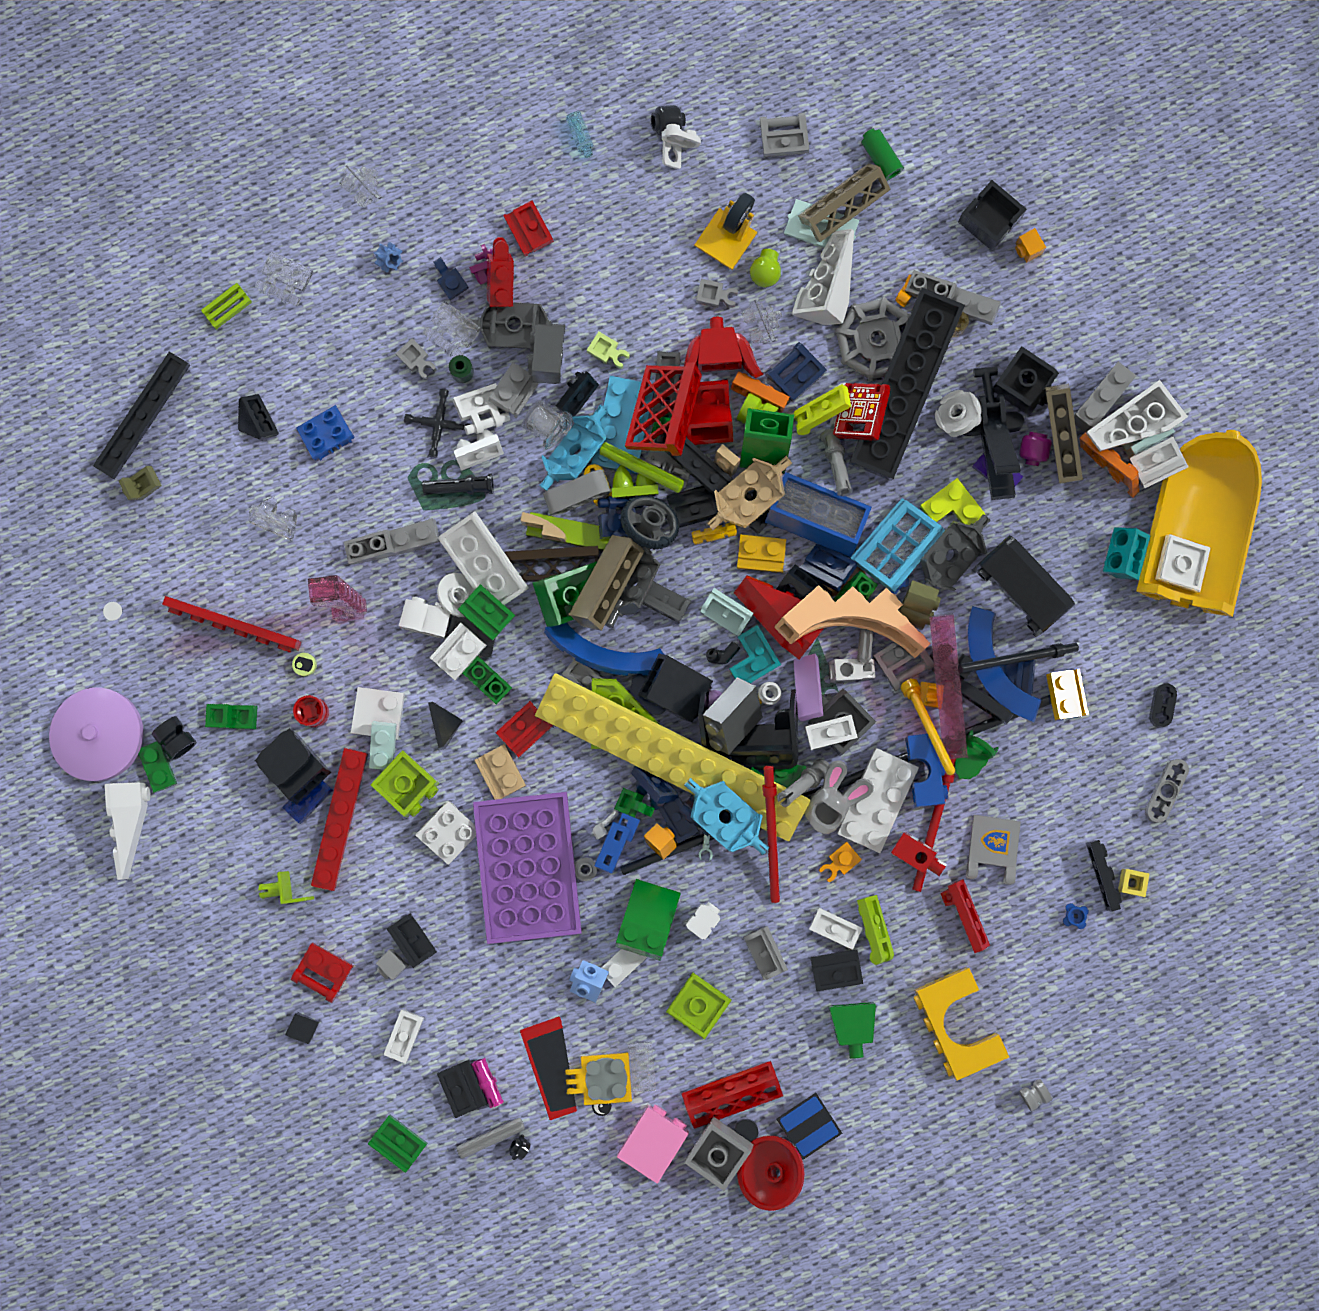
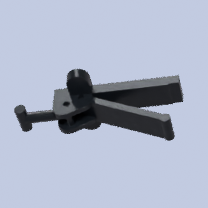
[963,366,1024,500]

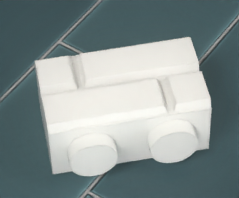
[686,901,720,940]

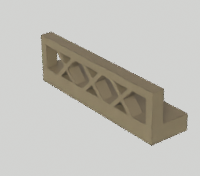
[798,163,891,242]

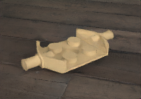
[707,456,792,530]

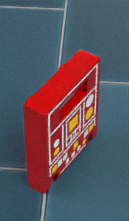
[833,383,890,441]

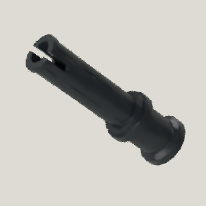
[422,473,494,495]

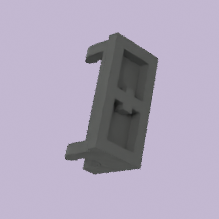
[642,581,691,623]

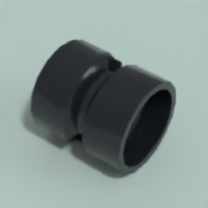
[152,716,197,761]

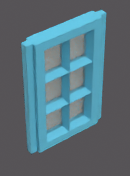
[850,498,945,593]

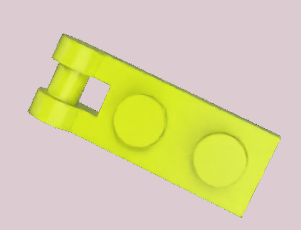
[793,384,851,435]

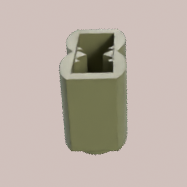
[899,580,941,630]

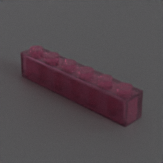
[929,613,968,759]

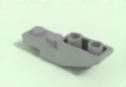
[905,270,1001,325]
[344,518,440,564]

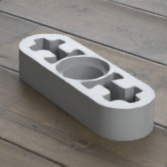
[1145,759,1189,823]

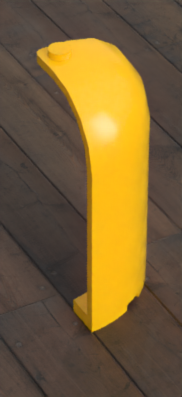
[1136,430,1262,617]

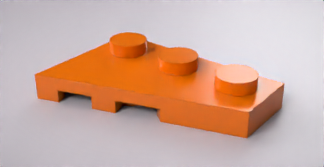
[1079,432,1139,498]

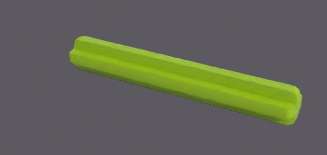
[599,442,684,493]

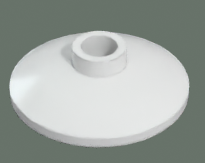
[437,573,474,617]

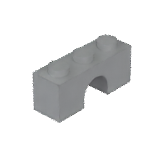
[1074,361,1137,432]

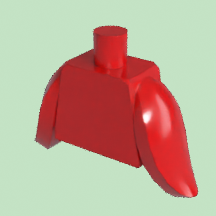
[678,316,764,381]

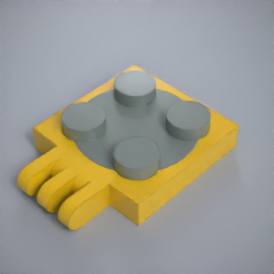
[565,1052,632,1105]

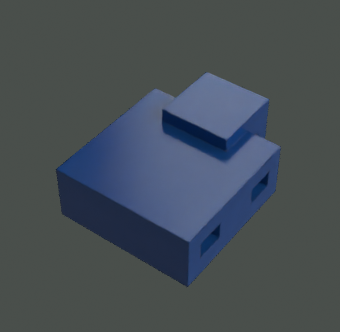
[594,813,640,873]

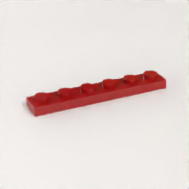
[162,596,301,653]
[311,748,368,891]

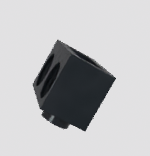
[776,564,832,600]

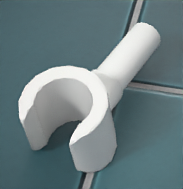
[592,810,619,840]

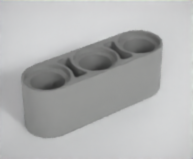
[543,470,611,516]

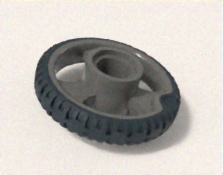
[621,495,679,550]

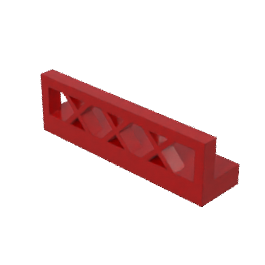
[681,1061,783,1129]

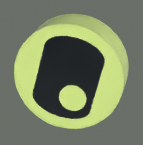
[292,653,317,677]

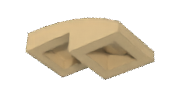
[521,512,567,543]

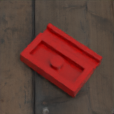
[503,200,554,257]
[495,701,553,758]

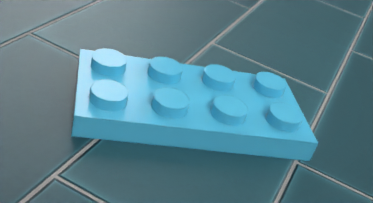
[591,376,654,475]

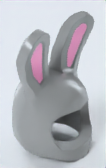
[804,761,874,834]

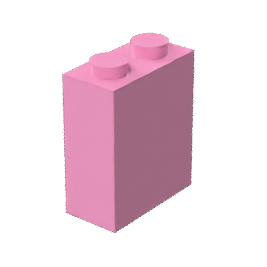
[617,1104,689,1184]

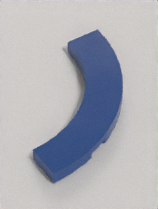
[968,606,1041,722]
[544,622,665,676]

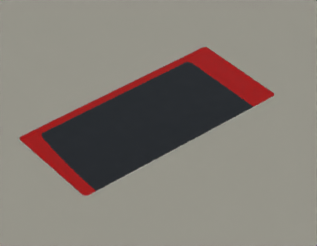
[520,1016,578,1120]

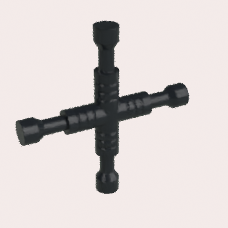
[404,389,470,458]

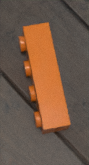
[730,371,790,413]

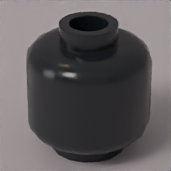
[651,105,686,136]

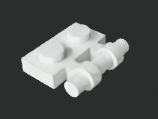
[453,383,510,435]

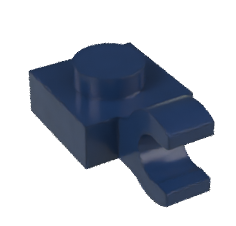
[433,257,469,300]

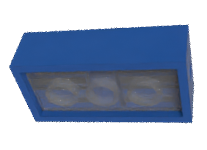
[765,472,872,557]

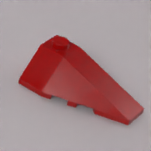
[734,575,824,660]

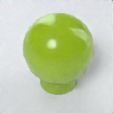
[750,249,781,288]

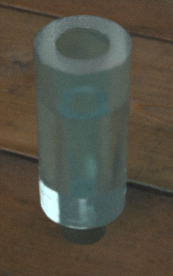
[566,111,594,158]

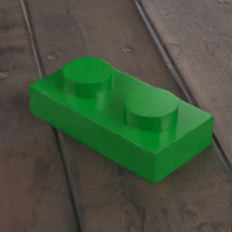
[138,741,177,793]

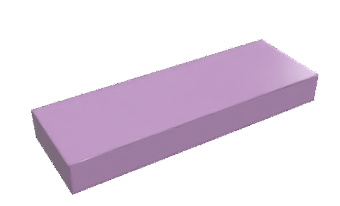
[794,654,823,722]

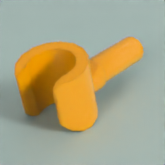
[895,274,912,307]

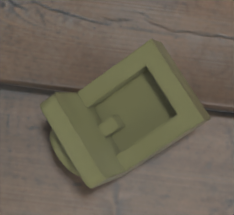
[119,466,162,500]

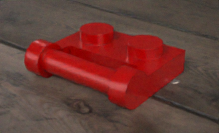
[291,942,354,1003]

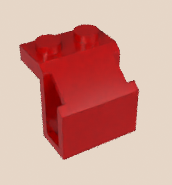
[686,380,733,445]

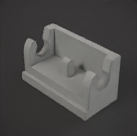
[743,926,788,980]

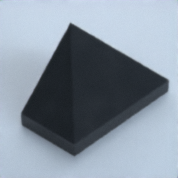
[238,394,279,439]
[428,701,463,750]

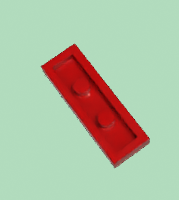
[941,879,990,953]

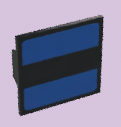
[776,1092,843,1160]

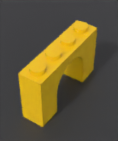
[913,967,1009,1081]

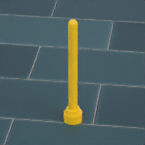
[900,679,955,775]

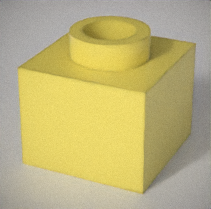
[1118,869,1150,897]

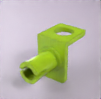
[258,871,315,904]

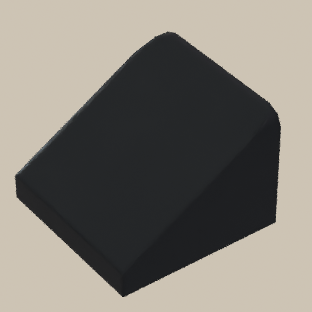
[285,1012,320,1044]

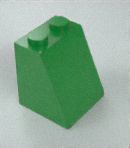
[739,408,794,474]

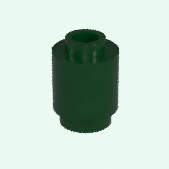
[449,355,474,383]

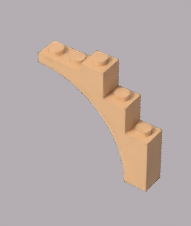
[775,585,931,658]

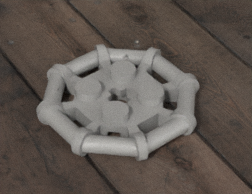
[834,297,910,381]

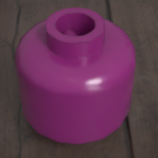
[1019,431,1052,466]

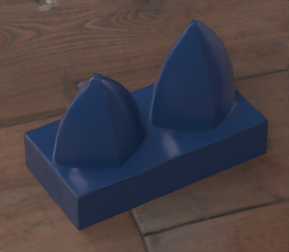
[631,766,678,810]

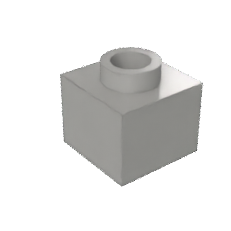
[376,949,409,980]

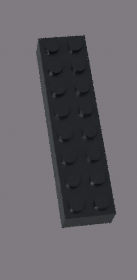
[849,288,965,481]

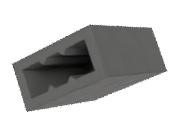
[703,677,763,755]

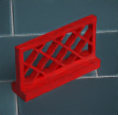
[625,362,702,456]

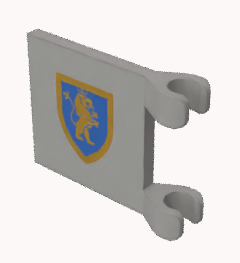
[966,815,1021,885]

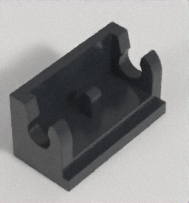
[387,913,437,968]

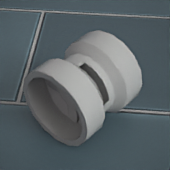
[1019,1079,1052,1112]

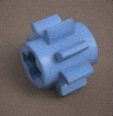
[373,242,403,272]

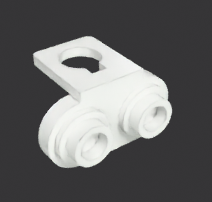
[662,124,701,169]

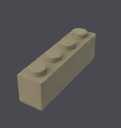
[1045,383,1083,483]
[569,535,644,631]

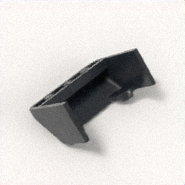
[972,535,1075,637]
[698,689,798,770]

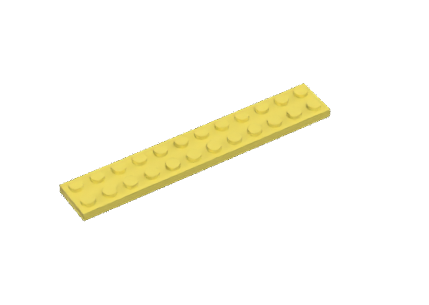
[535,673,810,842]

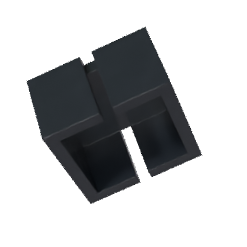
[958,180,1027,251]

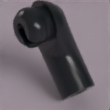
[706,641,741,664]

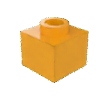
[1015,228,1046,263]
[644,823,677,860]

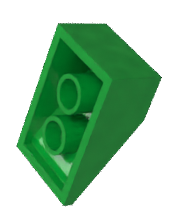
[532,561,598,627]
[615,879,681,961]

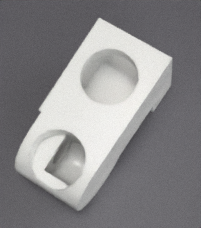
[829,659,875,683]

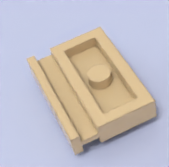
[475,744,526,800]

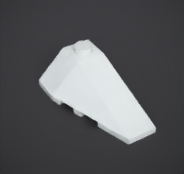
[792,229,854,325]
[1086,380,1188,451]
[105,782,151,880]

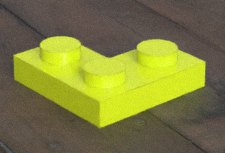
[920,478,985,525]

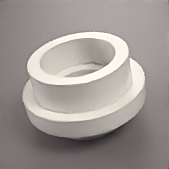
[758,682,781,705]

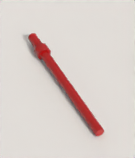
[912,753,958,892]
[762,766,780,903]

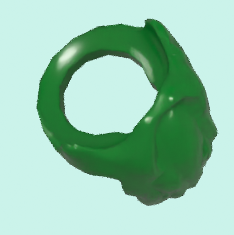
[955,730,999,779]

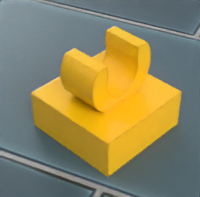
[920,681,944,708]

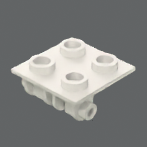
[415,801,476,865]

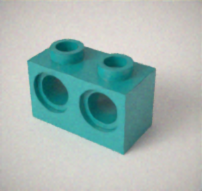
[1103,527,1151,580]

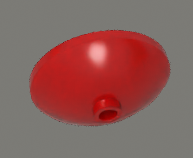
[737,1136,805,1211]

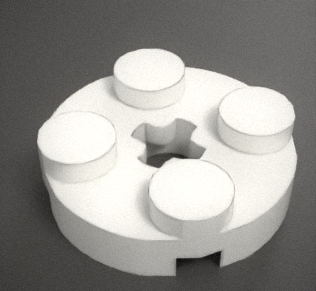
[935,390,982,437]

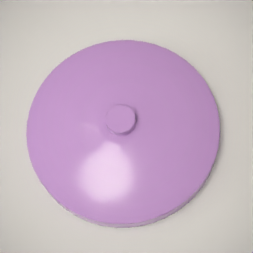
[49,688,143,782]

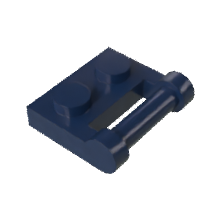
[765,342,827,402]

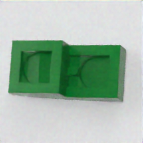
[205,704,258,729]

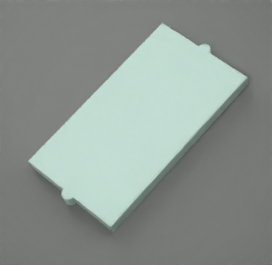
[784,199,859,248]

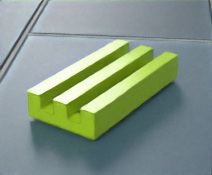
[201,283,252,330]

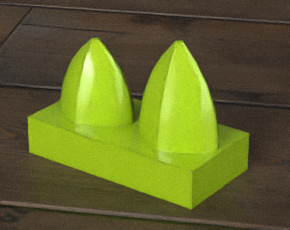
[611,465,659,498]

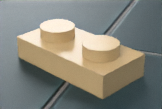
[714,444,740,477]

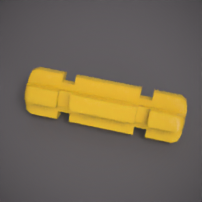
[691,523,737,545]

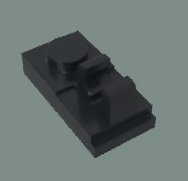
[555,371,599,421]

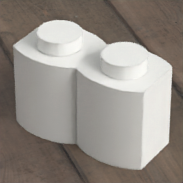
[399,597,452,639]

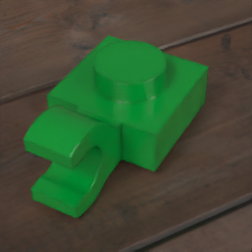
[614,788,655,818]

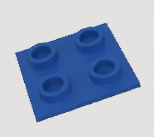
[296,405,355,461]

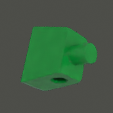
[828,1002,876,1059]

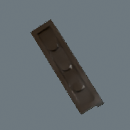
[505,546,599,581]

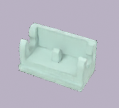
[700,588,753,636]

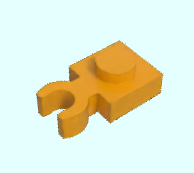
[818,842,862,882]

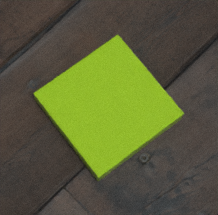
[666,972,732,1039]

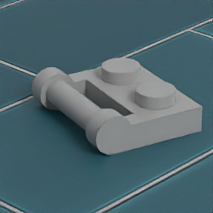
[760,113,809,157]
[873,642,935,691]

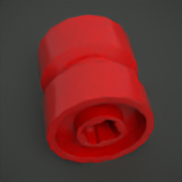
[293,695,329,728]

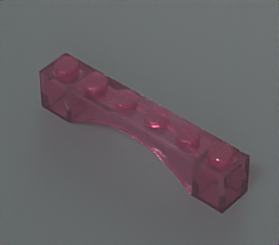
[308,575,367,622]

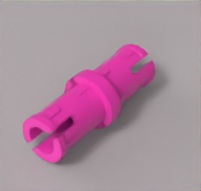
[471,1057,504,1108]

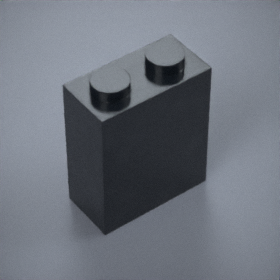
[638,653,713,722]

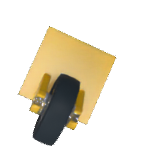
[694,193,757,270]

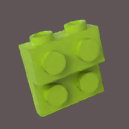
[371,750,439,818]

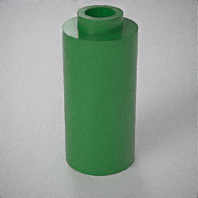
[861,128,904,181]

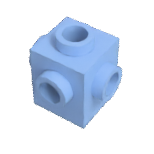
[569,960,609,1003]

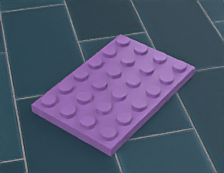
[473,792,582,944]

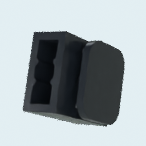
[254,728,332,805]

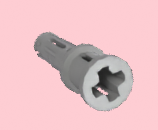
[820,428,852,496]
[777,759,829,807]

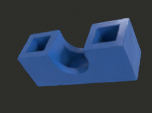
[905,734,948,808]

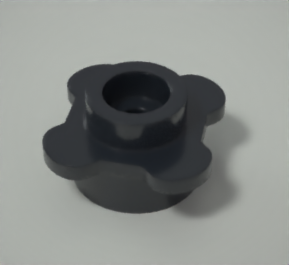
[509,1134,531,1160]

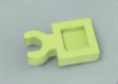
[587,331,630,369]

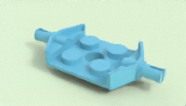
[539,404,608,491]
[684,778,769,855]

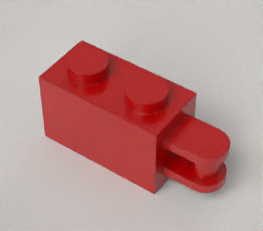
[487,237,514,307]

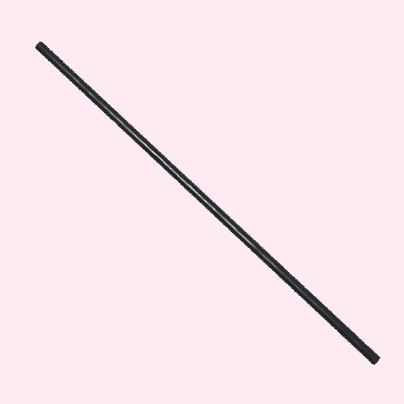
[620,695,1052,876]

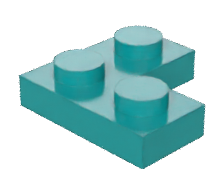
[729,625,781,683]

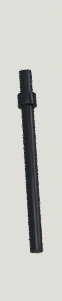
[958,643,1079,673]

